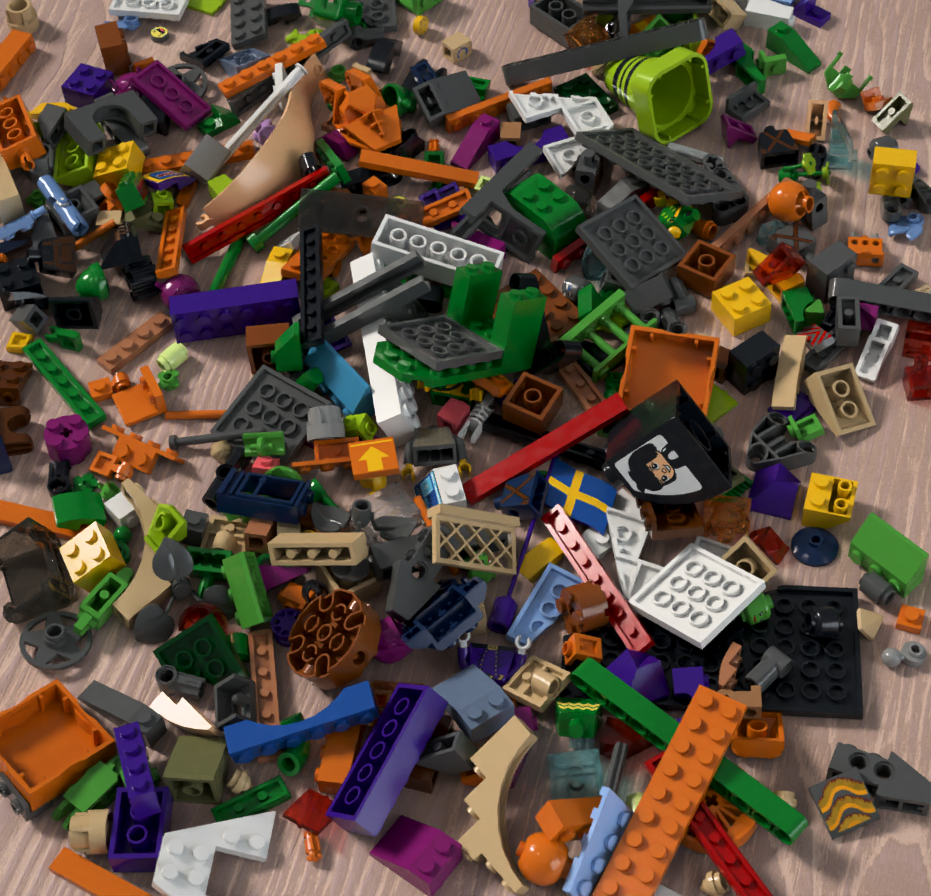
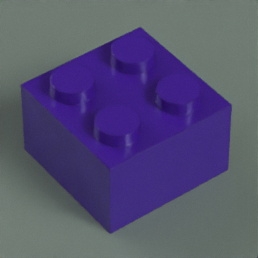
[61,63,115,108]

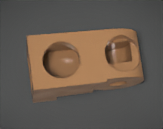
[717,685,762,719]

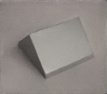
[179,134,231,182]

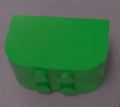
[501,173,586,260]

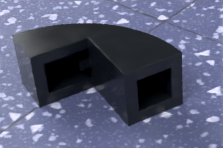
[366,37,403,75]

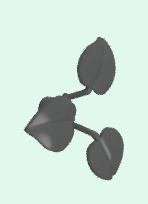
[311,499,418,581]
[134,537,237,643]

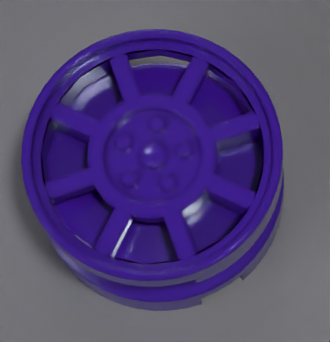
[271,608,301,647]

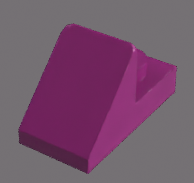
[721,114,758,149]

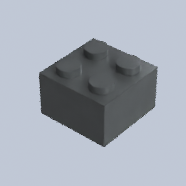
[805,240,857,304]

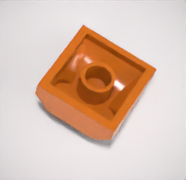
[731,712,785,759]

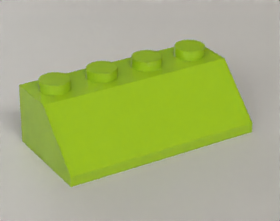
[53,123,104,187]

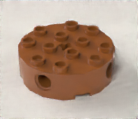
[287,588,381,690]

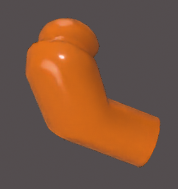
[827,100,841,126]

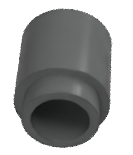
[859,571,896,606]

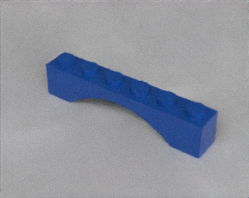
[223,681,380,764]

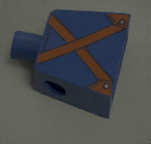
[494,470,550,520]

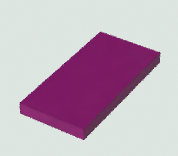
[130,60,212,131]

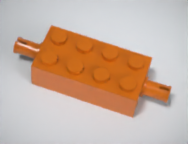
[0,94,46,171]

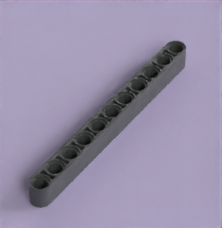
[501,17,709,86]

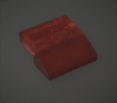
[902,320,931,361]

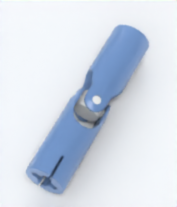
[37,175,89,237]

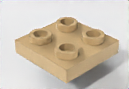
[200,515,249,555]
[502,654,571,713]

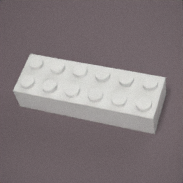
[370,214,505,286]

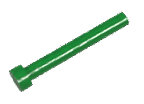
[245,172,342,253]
[208,235,247,291]

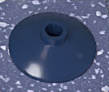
[791,527,839,567]

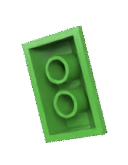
[848,512,929,598]
[221,551,273,630]

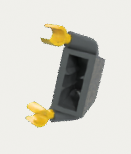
[401,425,471,482]

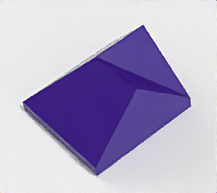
[745,463,801,520]
[606,649,670,702]

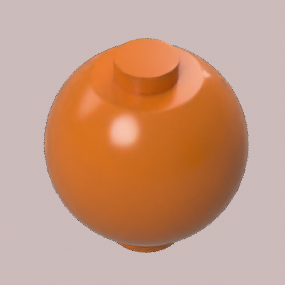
[767,180,814,222]
[515,831,574,886]

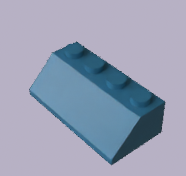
[304,340,375,418]

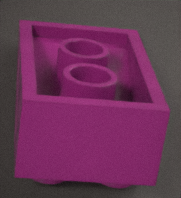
[369,815,463,896]

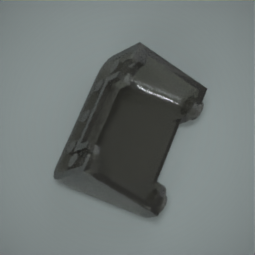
[0,517,78,624]

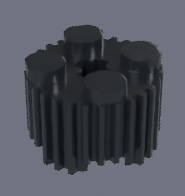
[122,255,162,302]

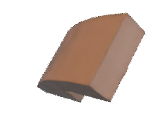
[718,641,743,691]

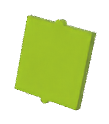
[186,0,228,16]
[708,383,738,423]

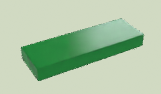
[211,775,292,823]

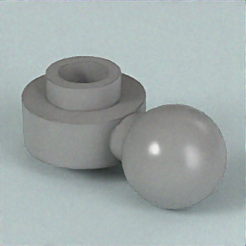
[881,641,927,667]

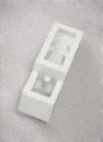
[855,318,899,384]

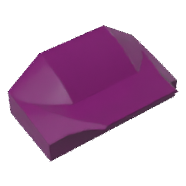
[317,129,359,161]

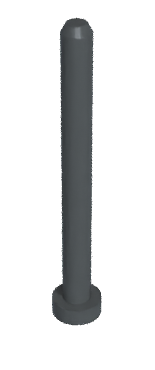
[168,427,266,451]

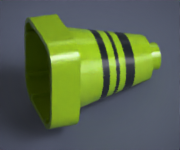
[604,47,713,145]

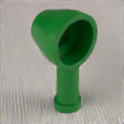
[311,478,340,508]

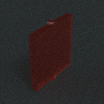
[283,788,333,836]

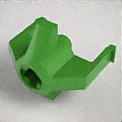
[824,52,873,98]

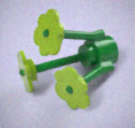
[778,152,831,191]

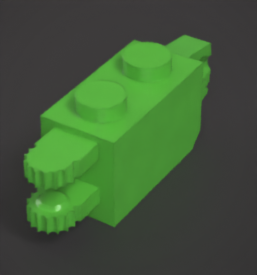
[73,567,134,637]
[51,754,122,831]

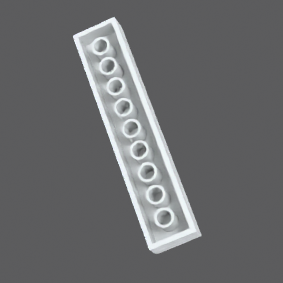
[350,252,421,447]

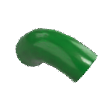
[277,712,311,777]

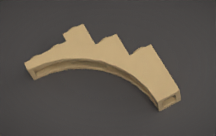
[112,478,182,629]
[458,715,538,895]

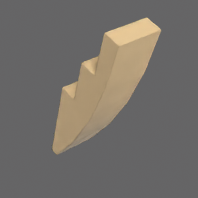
[771,335,808,410]

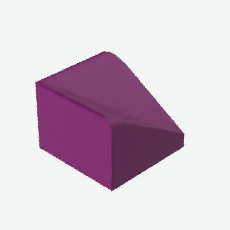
[859,302,879,332]

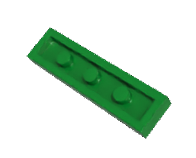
[315,138,351,184]

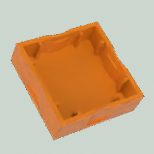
[618,325,720,418]
[0,679,116,812]

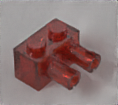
[902,355,931,401]

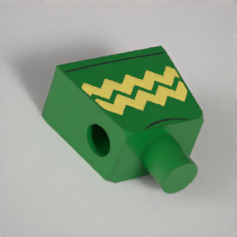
[554,697,603,739]

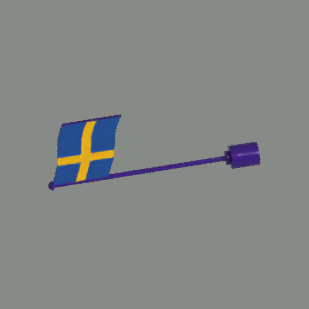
[487,455,617,634]

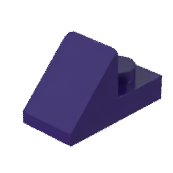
[793,0,831,28]

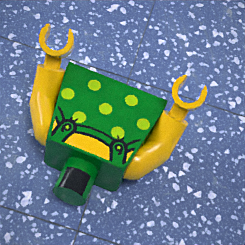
[653,191,700,241]

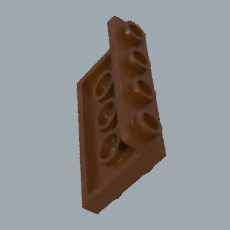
[0,360,34,406]
[633,496,704,540]

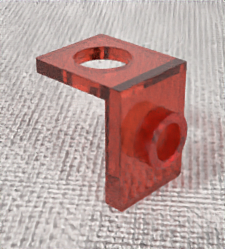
[748,526,790,565]

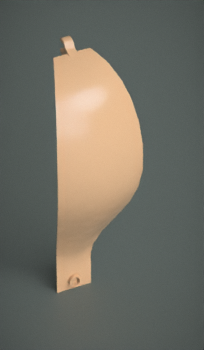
[196,53,328,232]

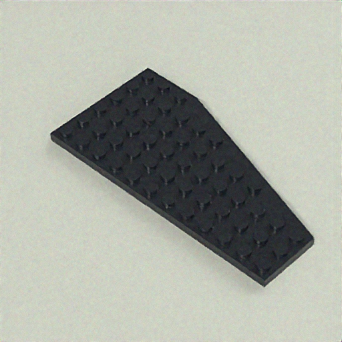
[559,585,863,720]

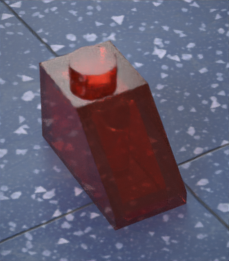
[752,242,806,287]
[600,716,654,759]

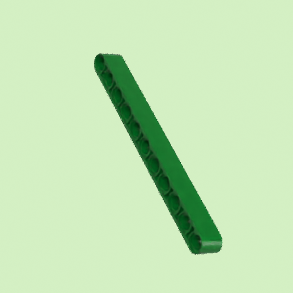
[570,657,809,845]

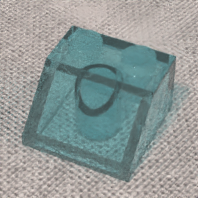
[547,748,603,800]

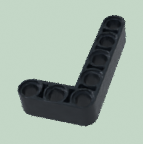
[299,152,402,206]
[509,273,583,375]

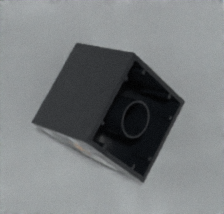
[602,380,732,505]

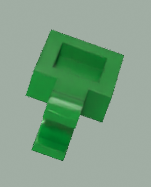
[44,325,84,352]

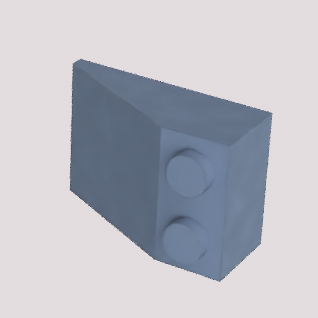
[218,47,271,77]
[432,664,515,744]

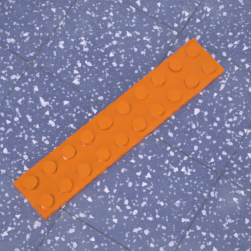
[592,684,747,896]

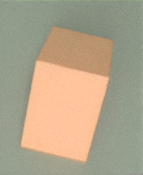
[805,99,829,141]

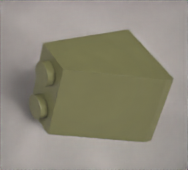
[163,734,231,805]

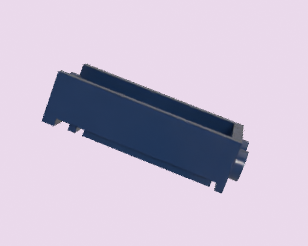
[216,468,314,525]

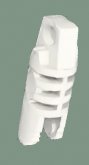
[457,394,494,444]

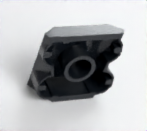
[381,128,425,159]

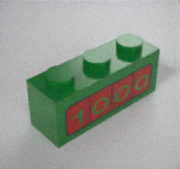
[115,171,151,213]

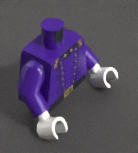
[457,632,532,688]

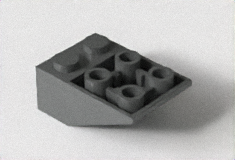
[412,70,482,129]

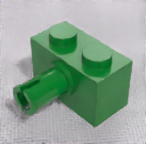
[186,546,234,599]

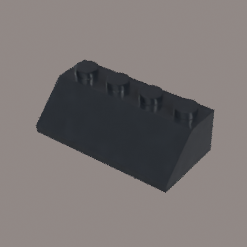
[100,221,143,270]

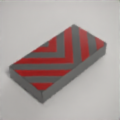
[796,323,835,353]

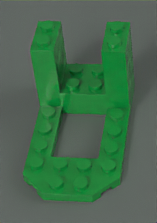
[373,261,547,388]

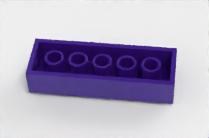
[169,278,300,344]
[325,683,449,837]

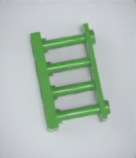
[559,288,657,383]

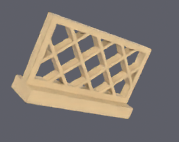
[427,503,520,576]

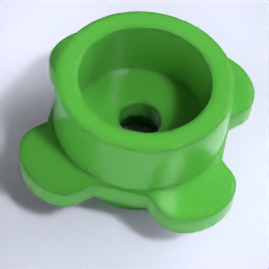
[328,65,346,83]
[26,189,47,209]
[158,370,180,391]
[98,481,121,501]

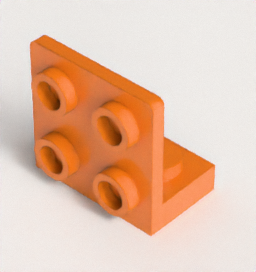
[112,365,167,427]

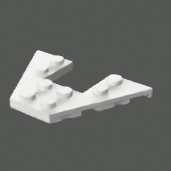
[508,91,614,179]
[606,506,733,601]
[151,811,276,896]

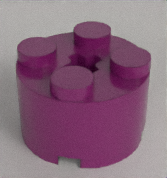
[44,414,93,466]

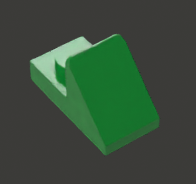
[197,104,240,137]
[578,284,615,321]

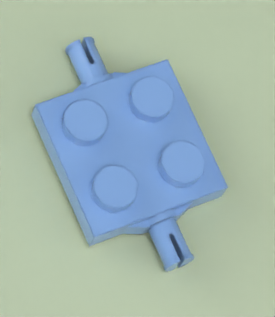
[0,205,48,242]

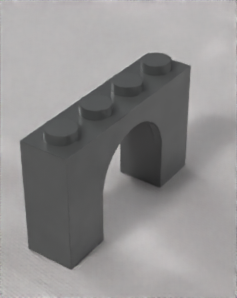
[64,90,158,157]

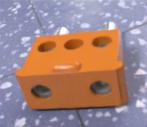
[847,231,885,267]

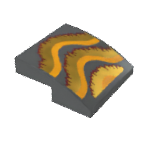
[809,767,880,840]

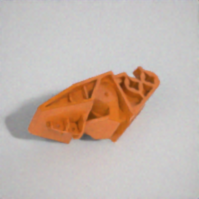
[319,68,402,152]

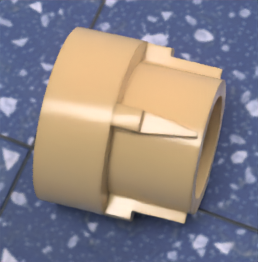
[5,0,40,34]
[69,809,114,855]

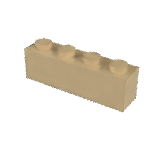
[708,0,747,30]
[267,532,369,566]

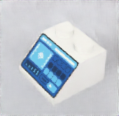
[413,464,467,526]

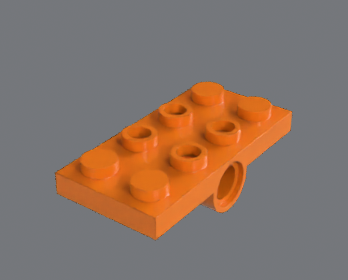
[281,230,355,281]

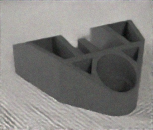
[880,176,931,222]
[746,412,817,472]

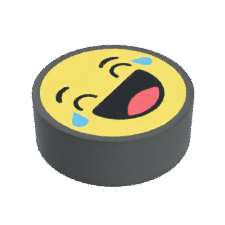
[150,26,169,43]

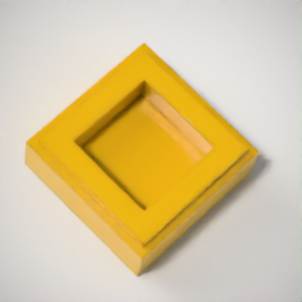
[6,332,34,354]

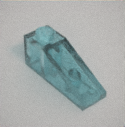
[827,110,857,170]

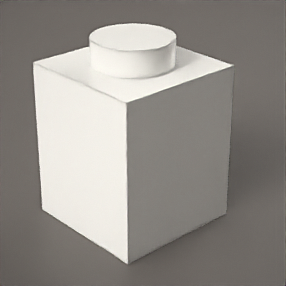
[104,491,140,529]

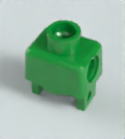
[298,0,363,28]

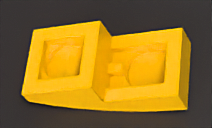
[516,537,565,583]

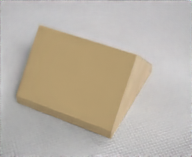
[721,535,779,584]

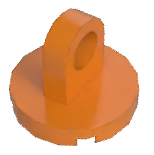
[99,181,125,212]

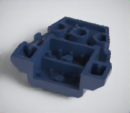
[401,576,487,650]

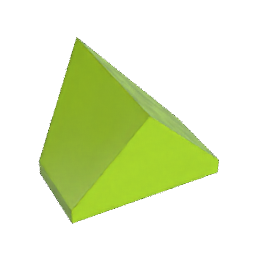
[143,503,187,553]

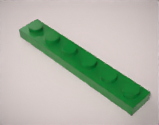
[22,338,107,429]

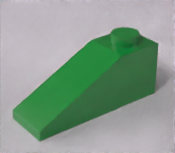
[766,21,821,74]

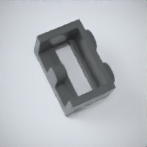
[214,673,257,732]

